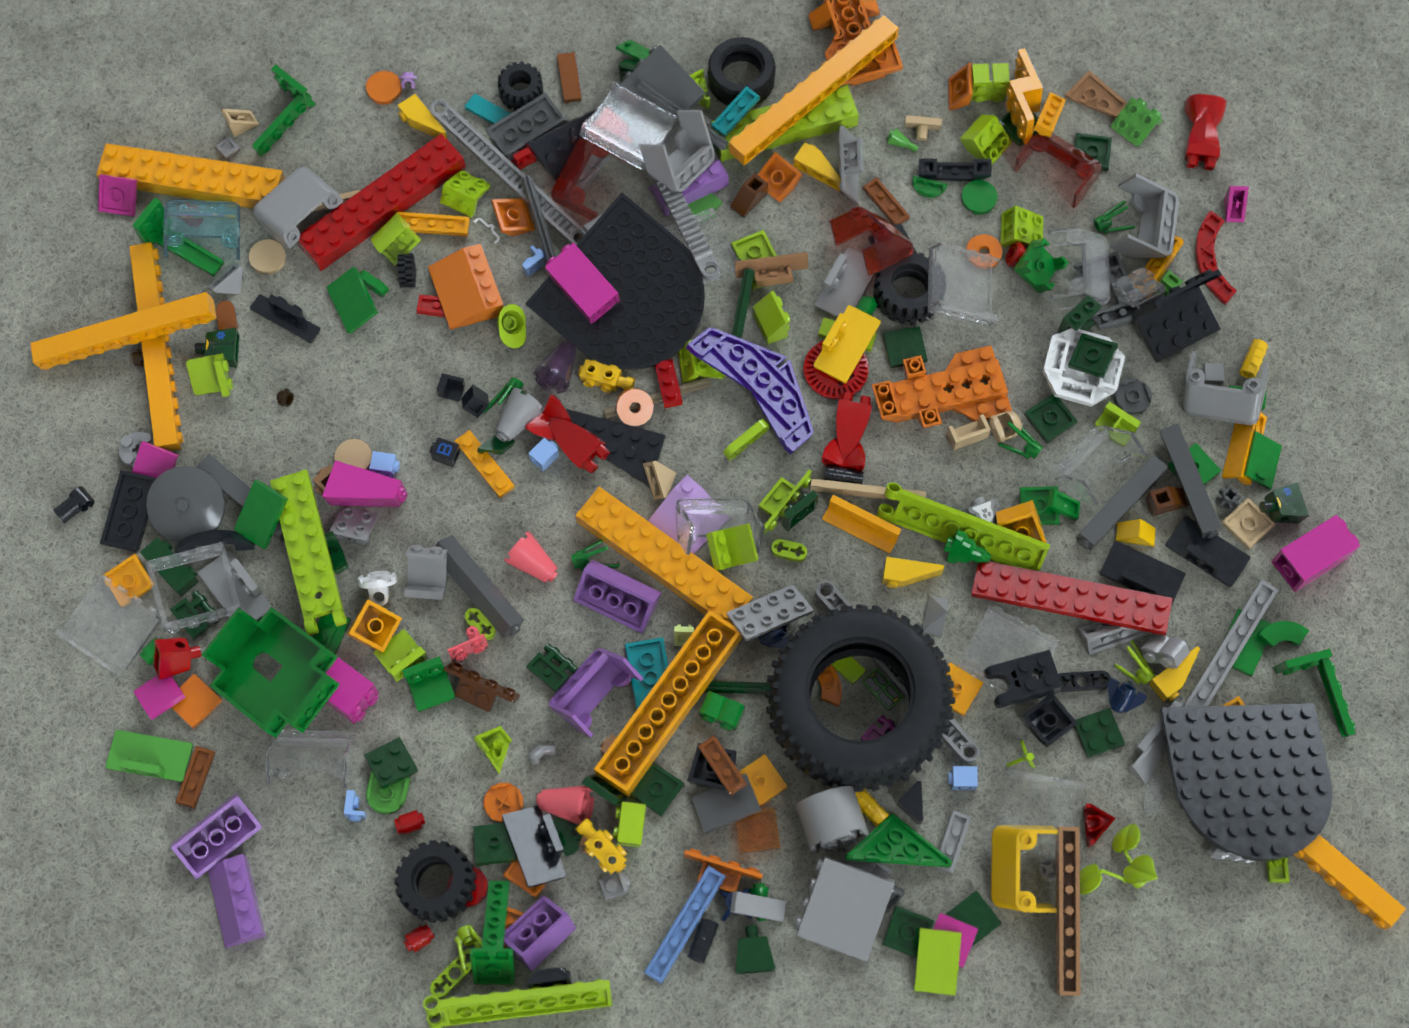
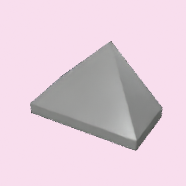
[207,264,243,294]
[922,595,948,636]

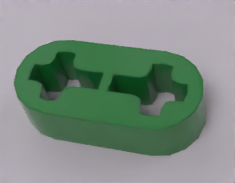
[359,270,389,297]

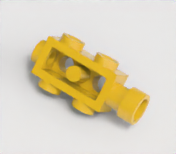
[578,359,635,393]
[575,818,627,874]

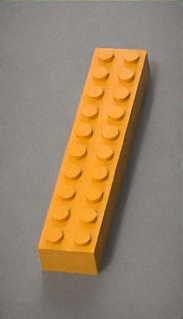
[96,143,285,208]
[575,486,753,626]
[594,610,742,797]

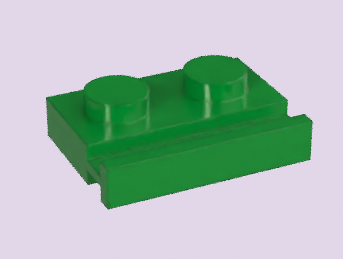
[312,613,351,655]

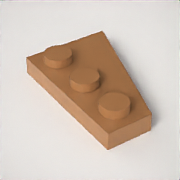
[1064,70,1127,119]

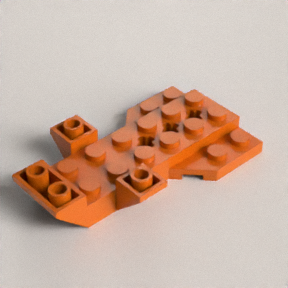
[808,0,903,86]
[872,345,1012,428]

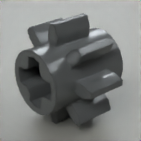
[1216,485,1242,510]

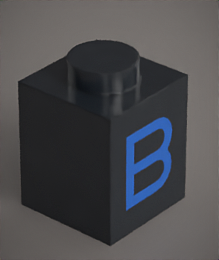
[430,437,461,467]

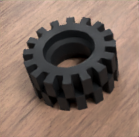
[397,254,416,288]

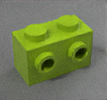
[613,801,646,848]

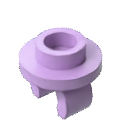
[399,72,417,89]

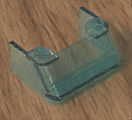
[163,200,240,260]

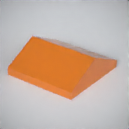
[948,63,972,110]
[757,152,803,203]
[491,199,535,236]

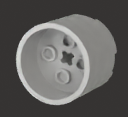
[796,786,869,854]

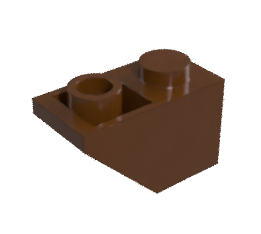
[730,173,768,218]
[1145,486,1188,517]

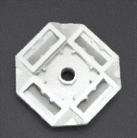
[1042,328,1125,407]

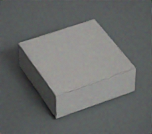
[215,136,241,161]
[1203,363,1225,383]

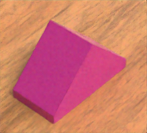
[1224,186,1249,222]

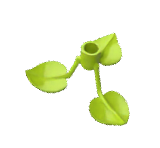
[1080,823,1157,894]

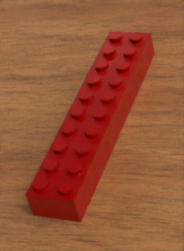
[297,133,466,271]

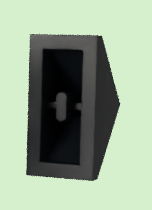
[897,781,923,825]

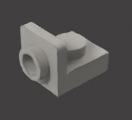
[599,871,631,901]

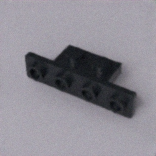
[250,294,321,343]

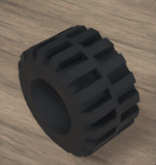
[497,62,544,111]

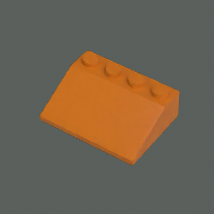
[428,243,503,330]

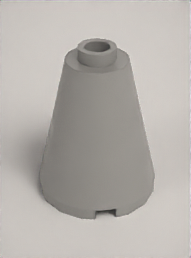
[495,388,544,442]

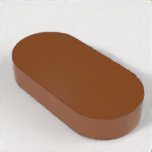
[216,301,238,330]

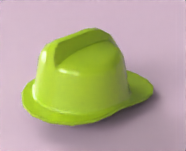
[497,304,526,349]

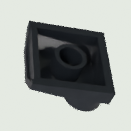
[1021,694,1078,747]
[687,743,737,790]
[527,967,573,989]

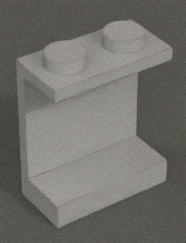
[404,545,448,600]

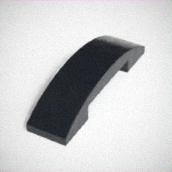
[919,159,992,182]
[175,530,256,554]

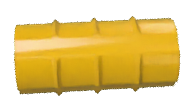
[1239,339,1268,379]
[855,788,889,827]

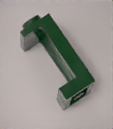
[1057,294,1101,333]

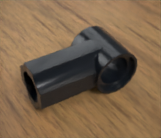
[53,486,95,524]

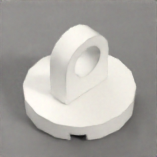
[357,571,397,606]

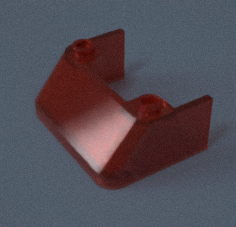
[1014,133,1102,208]
[551,137,630,220]
[829,206,914,276]

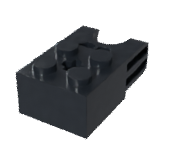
[983,650,1063,708]

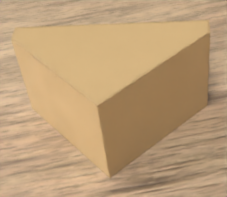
[221,109,259,137]
[643,460,677,500]

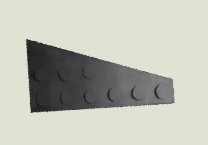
[525,100,627,184]
[566,409,666,488]

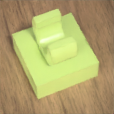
[674,624,694,646]

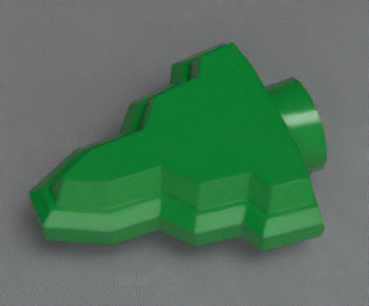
[944,530,991,564]

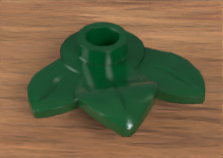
[553,818,584,857]

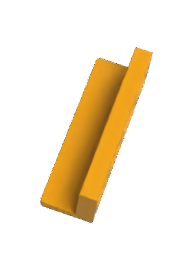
[1222,413,1267,485]
[822,495,902,553]

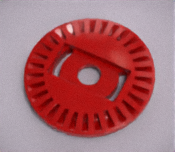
[803,341,869,399]

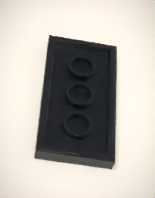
[100,470,157,552]

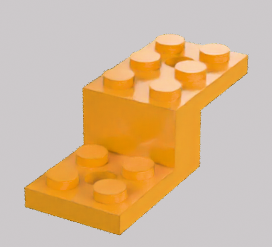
[1005,48,1043,145]

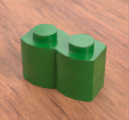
[699,691,745,731]

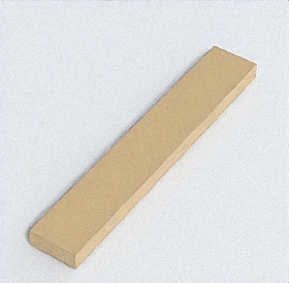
[810,479,926,501]

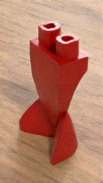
[1184,94,1227,171]
[822,392,872,471]
[525,394,610,473]

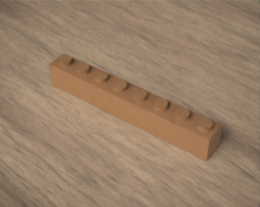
[1055,827,1080,996]

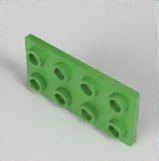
[105,730,193,782]

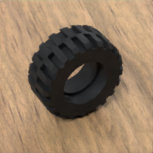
[873,251,946,325]
[394,840,476,923]

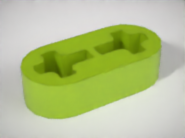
[771,539,807,562]
[465,608,496,640]

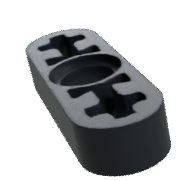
[1058,670,1111,692]

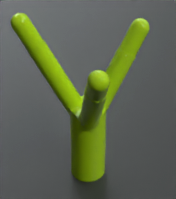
[1006,740,1035,768]

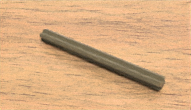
[603,377,711,419]

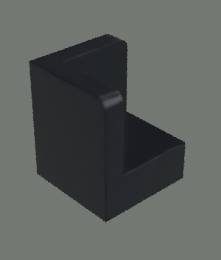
[436,373,465,402]
[462,384,489,418]

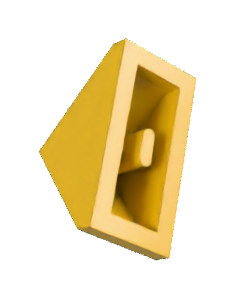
[1116,519,1156,547]

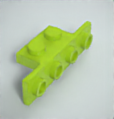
[758,470,812,535]

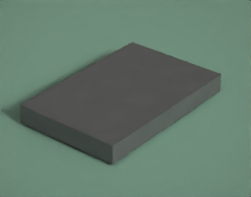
[691,774,762,834]

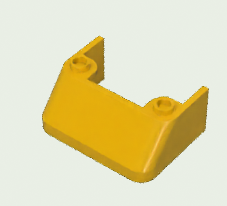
[991,825,1058,913]

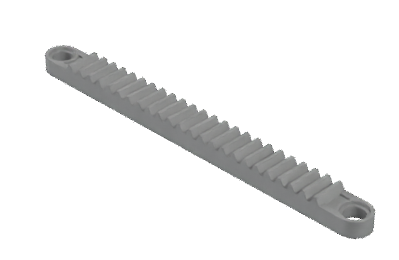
[430,99,583,244]
[622,106,720,281]
[816,581,979,763]

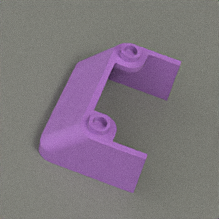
[549,648,644,737]

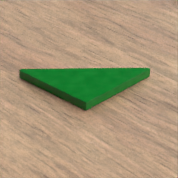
[845,813,953,867]

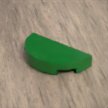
[912,175,948,198]

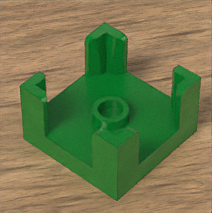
[1014,238,1069,293]

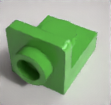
[1153,270,1183,296]

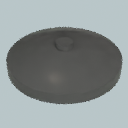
[146,466,225,542]

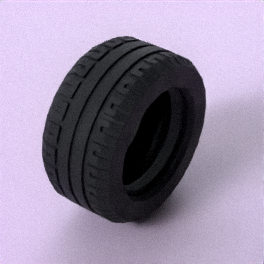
[708,37,776,106]

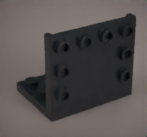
[1131,269,1222,362]

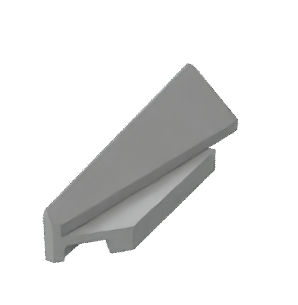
[1128,695,1187,784]

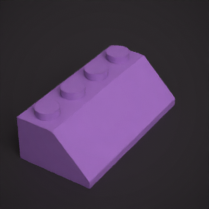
[648,158,729,217]
[573,560,662,633]
[170,793,262,879]
[208,854,266,948]

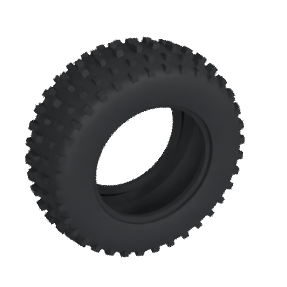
[765,604,955,792]

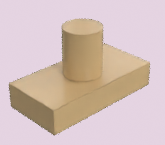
[904,115,942,141]

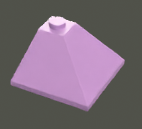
[648,475,729,554]

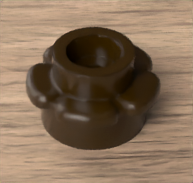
[132,349,144,367]
[277,388,294,407]

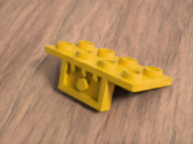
[814,305,881,383]

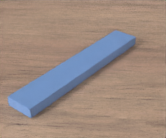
[644,866,726,984]

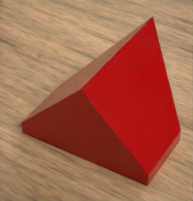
[1083,803,1116,847]

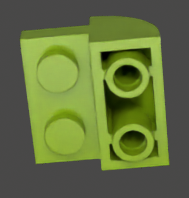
[371,213,422,266]

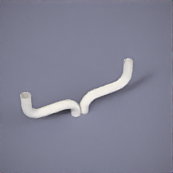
[473,218,500,244]

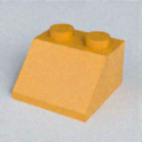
[996,500,1047,543]
[346,599,402,653]

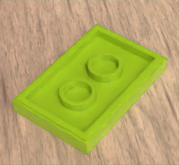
[731,230,777,290]
[914,928,962,996]

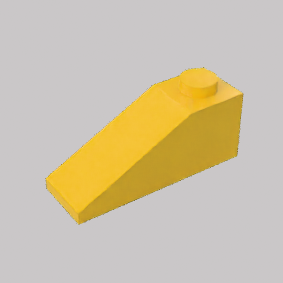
[398,94,448,140]
[793,143,841,192]
[882,557,944,588]
[1149,646,1200,703]

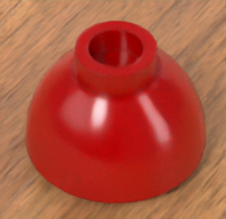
[1005,242,1026,267]

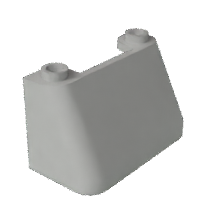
[253,166,343,249]

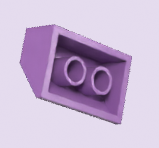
[504,895,576,971]

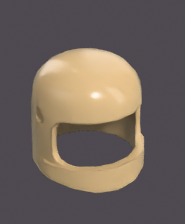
[989,411,1022,442]

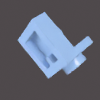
[522,245,545,277]
[344,790,367,822]

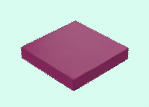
[98,174,137,216]
[132,441,179,478]
[133,676,186,720]
[934,913,979,968]

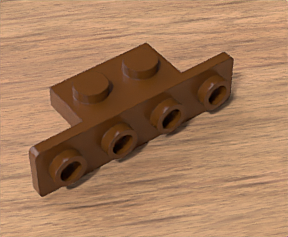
[443,662,520,712]

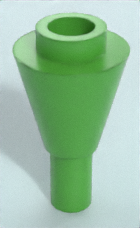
[886,128,919,153]

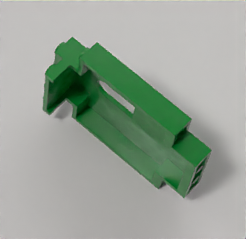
[201,607,340,738]

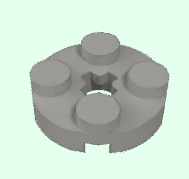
[119,432,154,468]

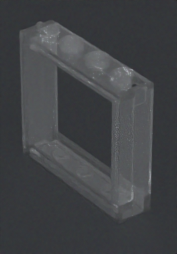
[145,542,241,633]

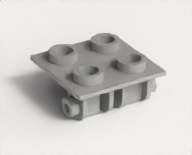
[329,506,379,545]

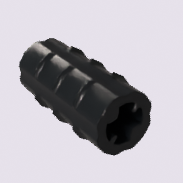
[824,465,864,484]
[687,918,719,964]

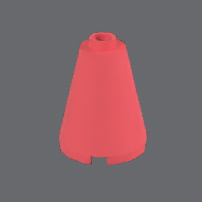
[504,531,558,583]
[536,785,594,825]

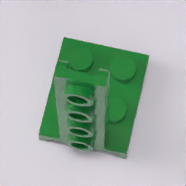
[252,64,316,157]
[132,198,224,277]
[1274,648,1356,737]
[470,881,516,985]

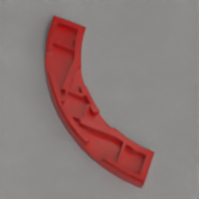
[1195,210,1237,305]

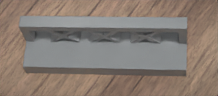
[1078,622,1151,655]

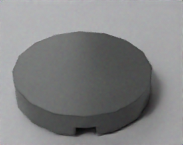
[1114,379,1152,415]

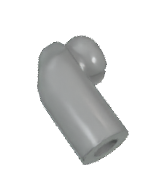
[529,745,556,765]

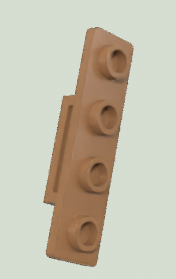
[734,252,808,287]

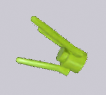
[1114,640,1156,685]
[454,925,482,972]

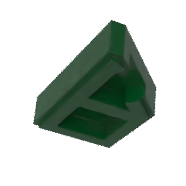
[477,433,515,455]

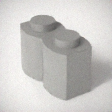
[1141,634,1190,669]

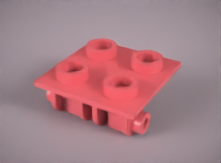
[447,626,488,662]

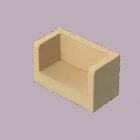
[946,414,991,450]

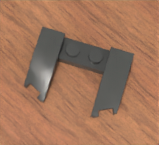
[1072,251,1140,330]

